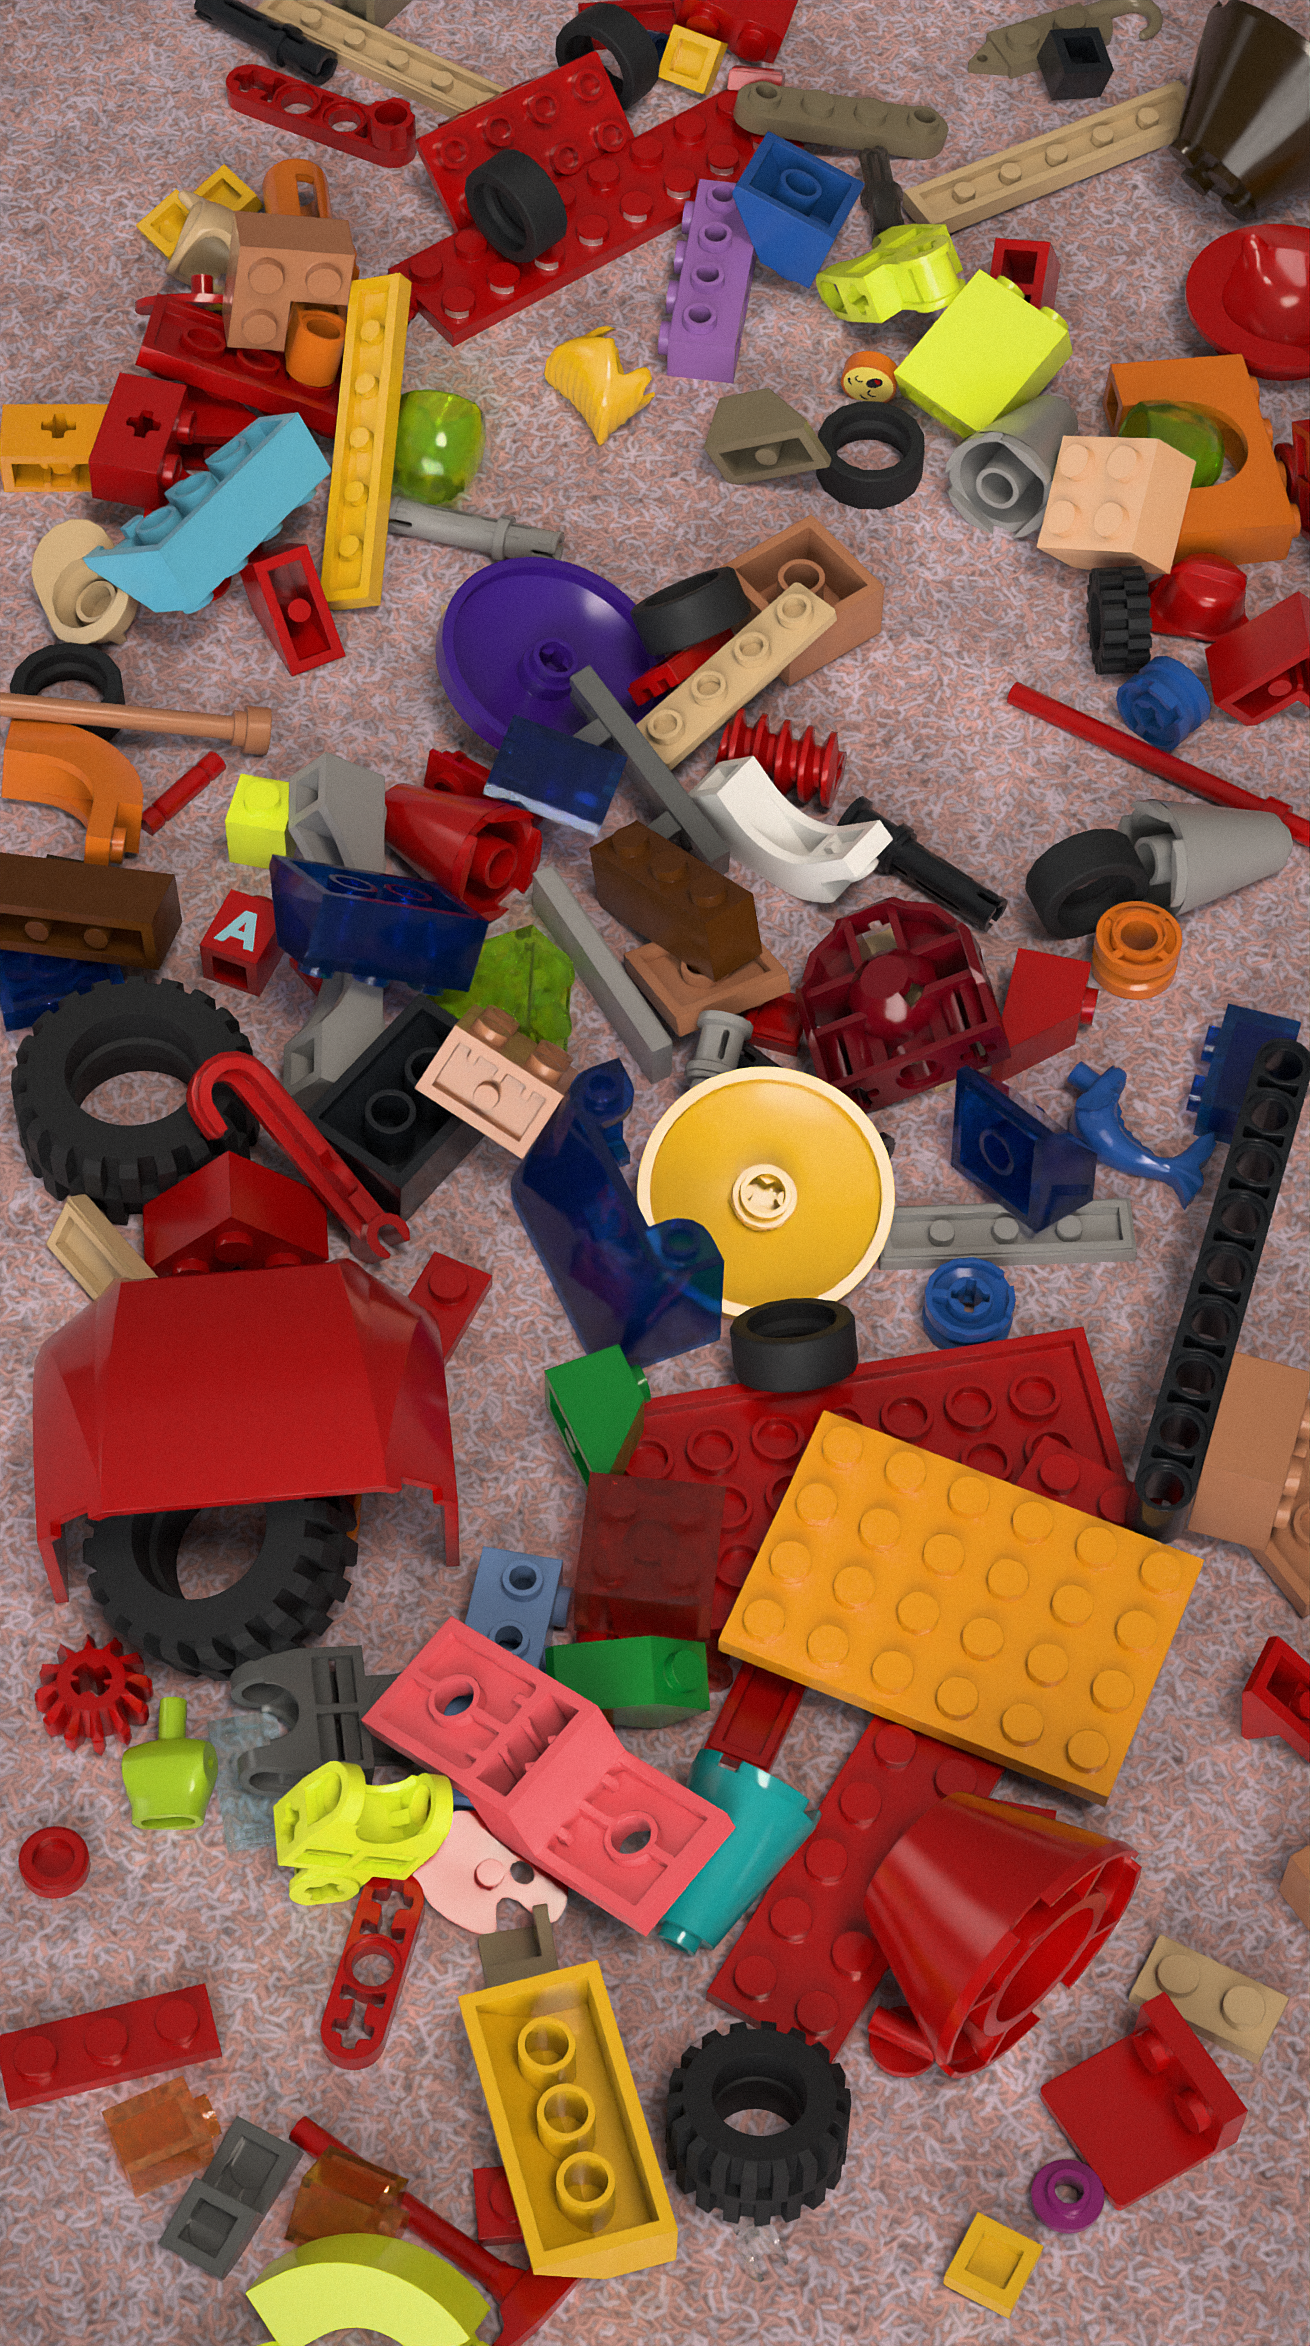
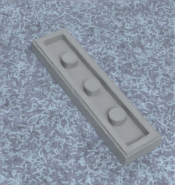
[532,865,673,1085]
[878,1198,1137,1270]

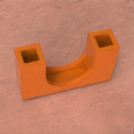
[1102,354,1301,574]

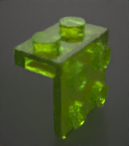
[426,924,575,1052]

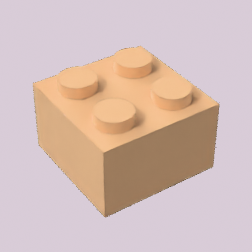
[1037,436,1196,574]

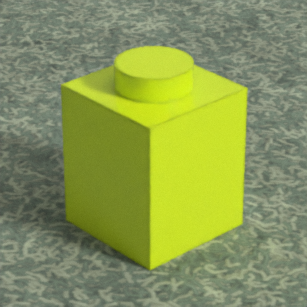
[225,774,297,873]

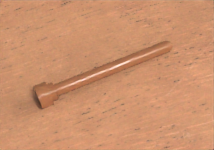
[0,692,272,755]

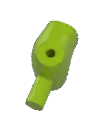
[121,1697,218,1830]

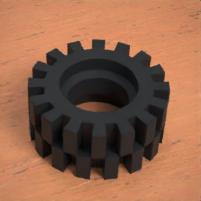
[1086,565,1152,675]

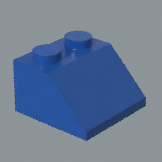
[732,131,865,289]

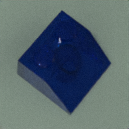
[951,1065,1097,1233]

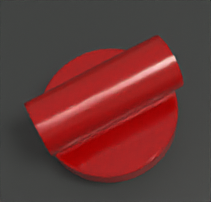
[867,2005,935,2078]

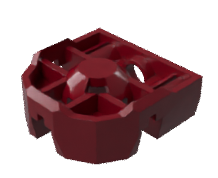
[795,897,1011,1114]

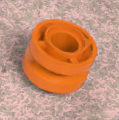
[1090,901,1182,1000]

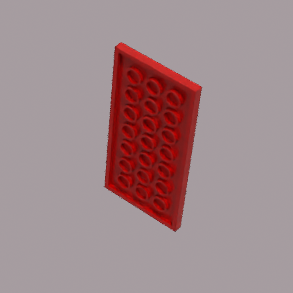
[583,1327,1128,1643]

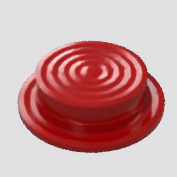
[1185,224,1310,381]

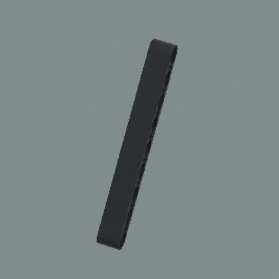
[1125,1038,1310,1544]

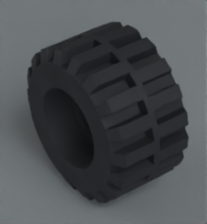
[665,2021,851,2227]

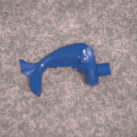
[1067,1061,1217,1210]

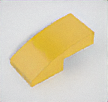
[136,164,264,260]

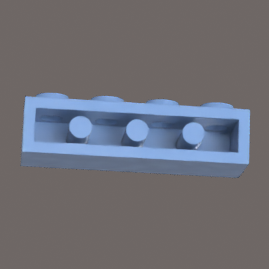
[429,1546,574,1812]

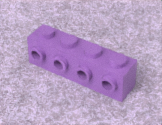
[658,179,757,384]

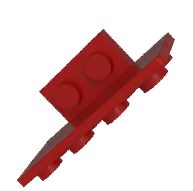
[414,51,635,233]

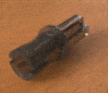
[859,145,905,241]

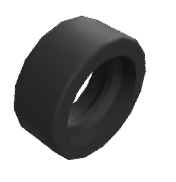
[555,3,660,111]
[465,149,568,263]
[816,401,925,510]
[630,566,751,656]
[10,642,125,742]
[1025,829,1150,939]
[730,1298,859,1393]

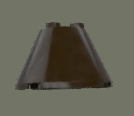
[1168,0,1310,221]

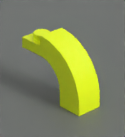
[245,2233,491,2346]

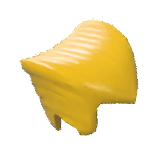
[544,326,655,446]

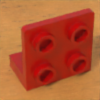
[1039,1991,1248,2211]

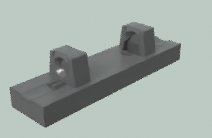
[570,664,730,875]

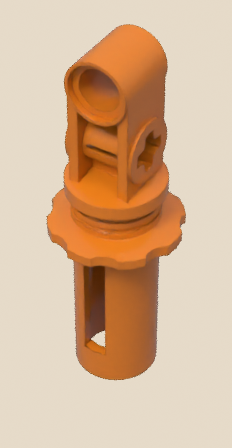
[262,158,360,387]

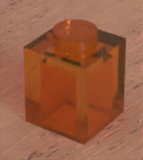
[101,2075,222,2198]
[284,2145,410,2246]

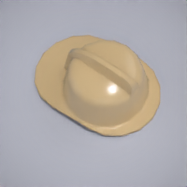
[31,519,138,645]

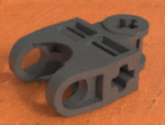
[230,1645,414,1798]

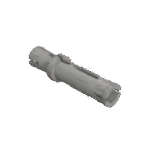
[388,496,565,561]

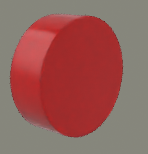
[18,1826,91,1899]

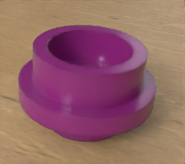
[1031,2159,1105,2234]

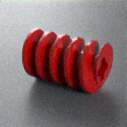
[715,707,847,809]

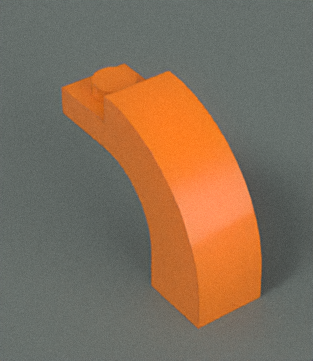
[1,718,144,866]

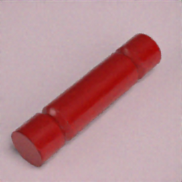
[141,751,226,836]

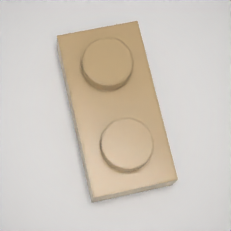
[1128,1934,1290,2065]

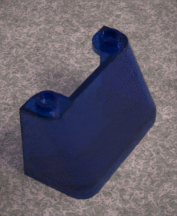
[511,1058,725,1369]

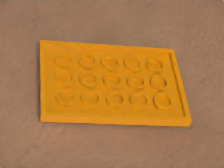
[718,1410,1204,1807]

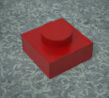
[473,2166,525,2247]

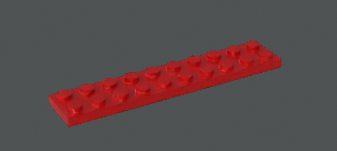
[706,1435,1163,2064]

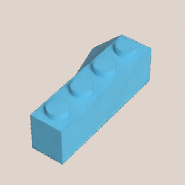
[82,412,332,614]

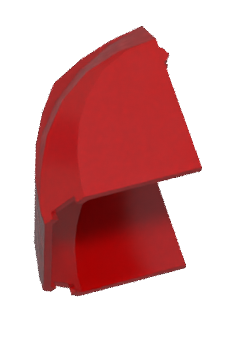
[33,1258,460,1603]

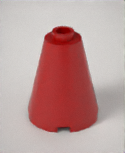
[384,783,543,923]

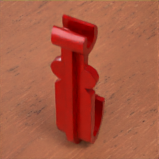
[186,1051,410,1264]

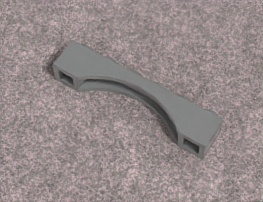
[283,752,387,1110]

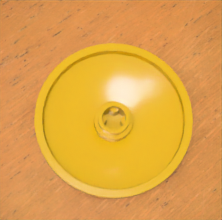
[636,1067,895,1320]

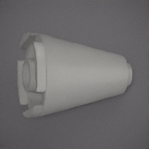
[945,395,1078,538]
[1117,799,1293,917]

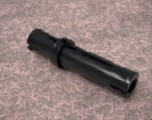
[194,0,338,84]

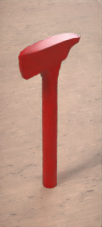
[289,2116,583,2346]

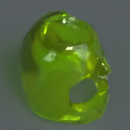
[392,389,487,505]
[1118,399,1226,488]

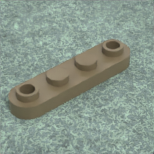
[733,81,949,159]

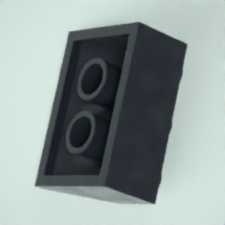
[305,993,485,1222]

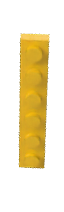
[320,273,412,610]

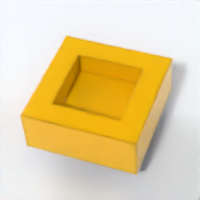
[658,24,728,95]
[943,2212,1044,2319]

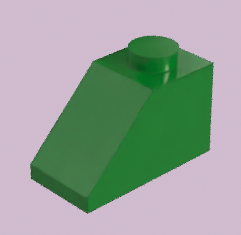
[544,1344,651,1511]
[545,1636,710,1729]

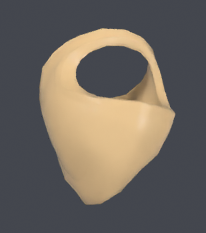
[165,189,234,295]

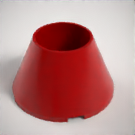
[862,1791,1142,2079]

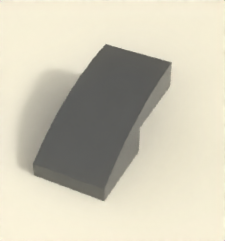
[158,2116,304,2280]

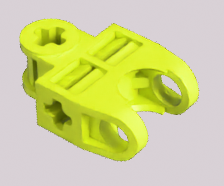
[816,224,966,323]
[273,1761,453,1906]

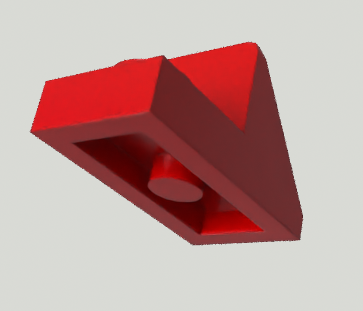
[1241,1636,1310,1763]

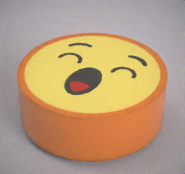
[841,351,898,403]

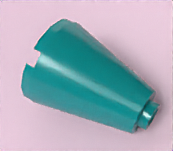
[657,1748,822,1956]

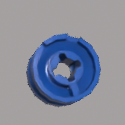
[1116,656,1211,751]
[922,1257,1016,1350]

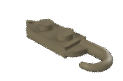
[968,0,1163,79]

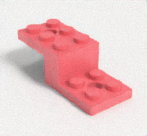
[361,1616,736,1937]

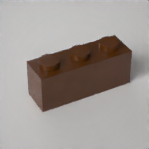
[589,820,763,982]
[0,852,183,970]

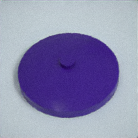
[435,557,668,772]

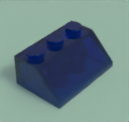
[269,854,490,996]

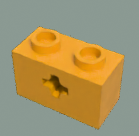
[0,403,108,492]

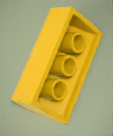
[458,1960,678,2279]

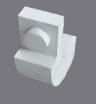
[688,756,893,903]

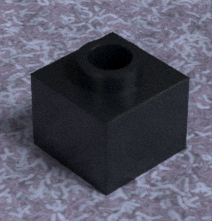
[1036,27,1114,101]

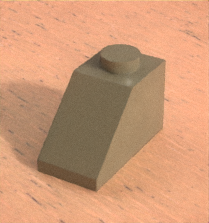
[704,388,832,485]

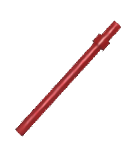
[1007,682,1310,848]

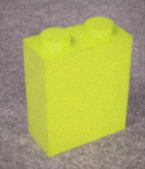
[894,269,1073,439]

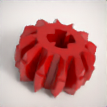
[34,1633,154,1756]

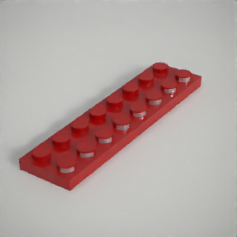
[388,89,804,347]

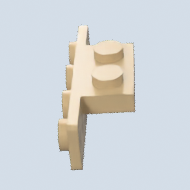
[636,582,837,770]

